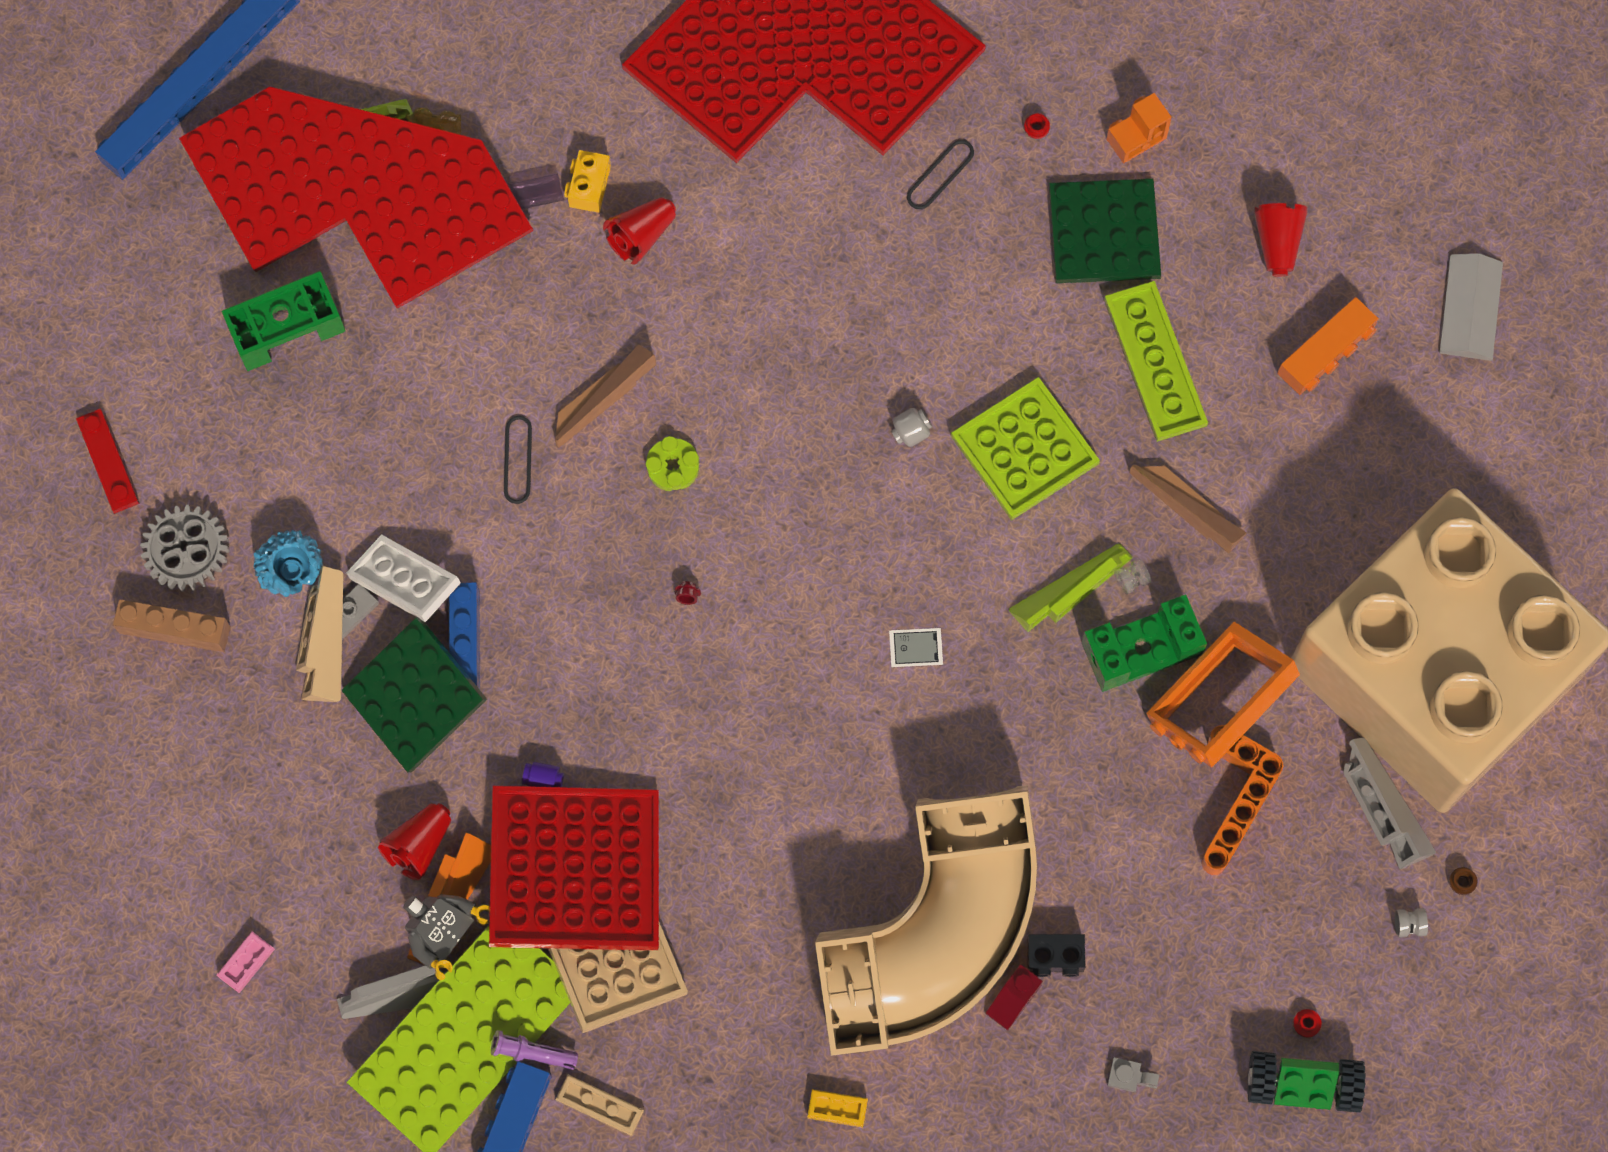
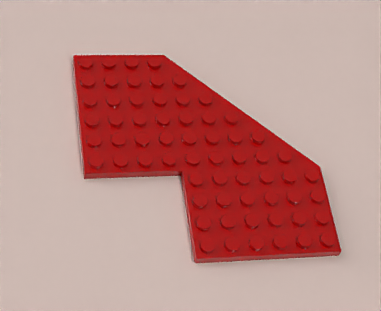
[622,0,986,164]
[179,86,534,308]

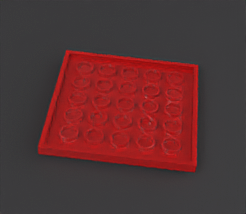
[489,786,659,950]

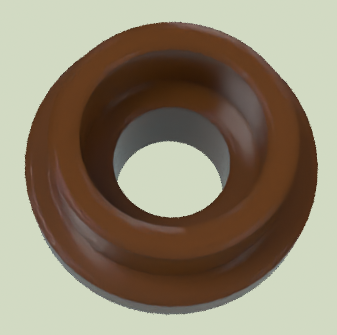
[1449,867,1478,895]

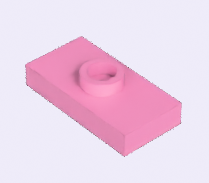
[216,931,275,993]

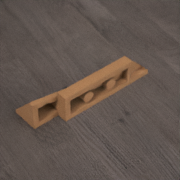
[555,345,656,448]
[1129,465,1247,553]

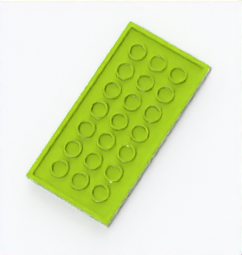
[346,926,570,1152]

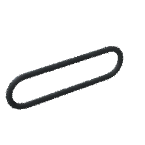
[907,140,974,210]
[504,416,532,504]

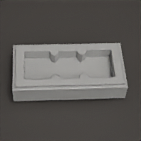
[342,584,379,640]

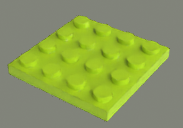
[951,377,1100,521]

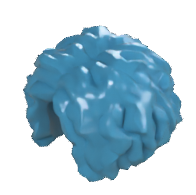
[253,530,323,597]

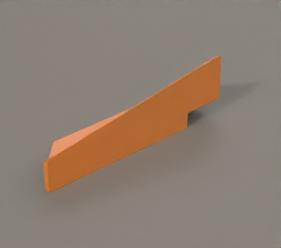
[407,833,491,964]

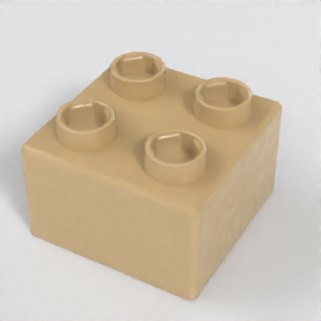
[1291,488,1608,813]

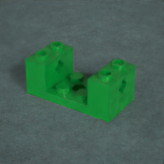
[221,271,346,372]
[1082,594,1207,692]

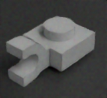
[1108,1058,1159,1093]

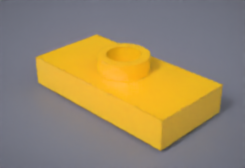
[807,1089,868,1128]

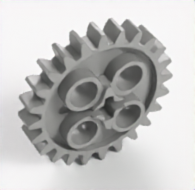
[140,505,230,592]

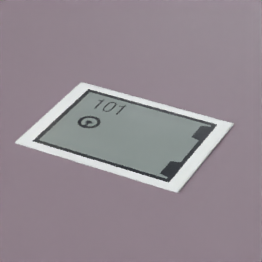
[889,628,943,667]

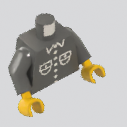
[403,894,490,980]

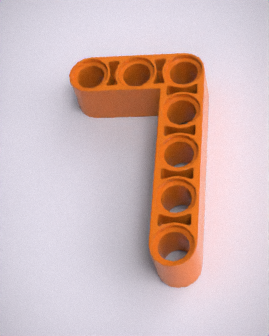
[1202,725,1284,875]

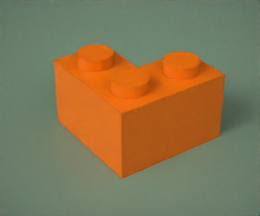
[1106,93,1172,164]

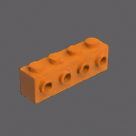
[1277,297,1379,395]

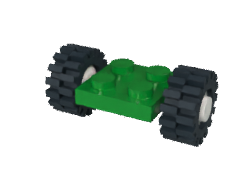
[1247,1051,1366,1113]

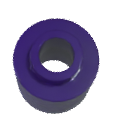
[522,762,564,787]

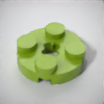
[646,436,699,491]

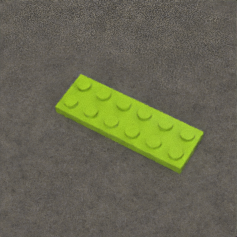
[1104,281,1208,442]

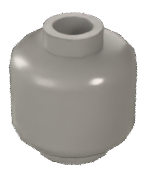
[891,408,932,447]

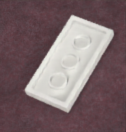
[346,534,460,622]

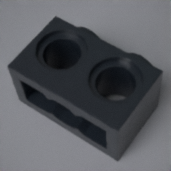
[1027,934,1086,977]

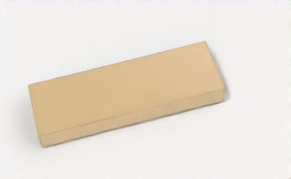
[555,1074,644,1137]

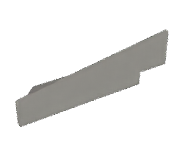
[1343,738,1436,869]
[337,966,447,1019]

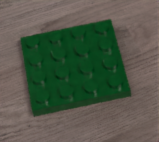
[1049,178,1161,283]
[341,617,487,773]

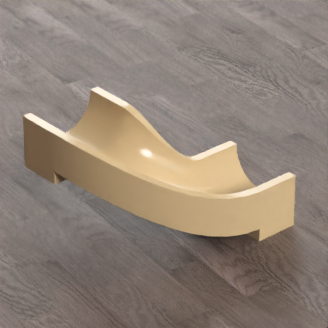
[815,785,1037,1056]

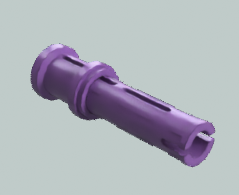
[490,1030,578,1070]

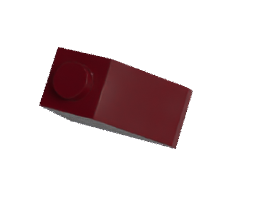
[985,964,1043,1031]

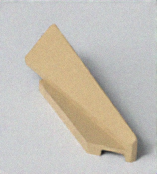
[296,566,343,702]

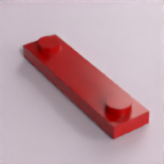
[76,408,139,514]

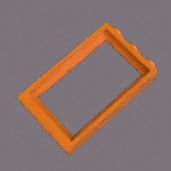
[1146,622,1300,768]

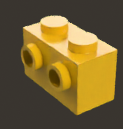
[564,150,611,213]

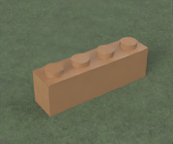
[113,599,231,652]

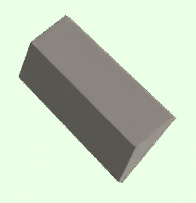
[1439,253,1503,361]

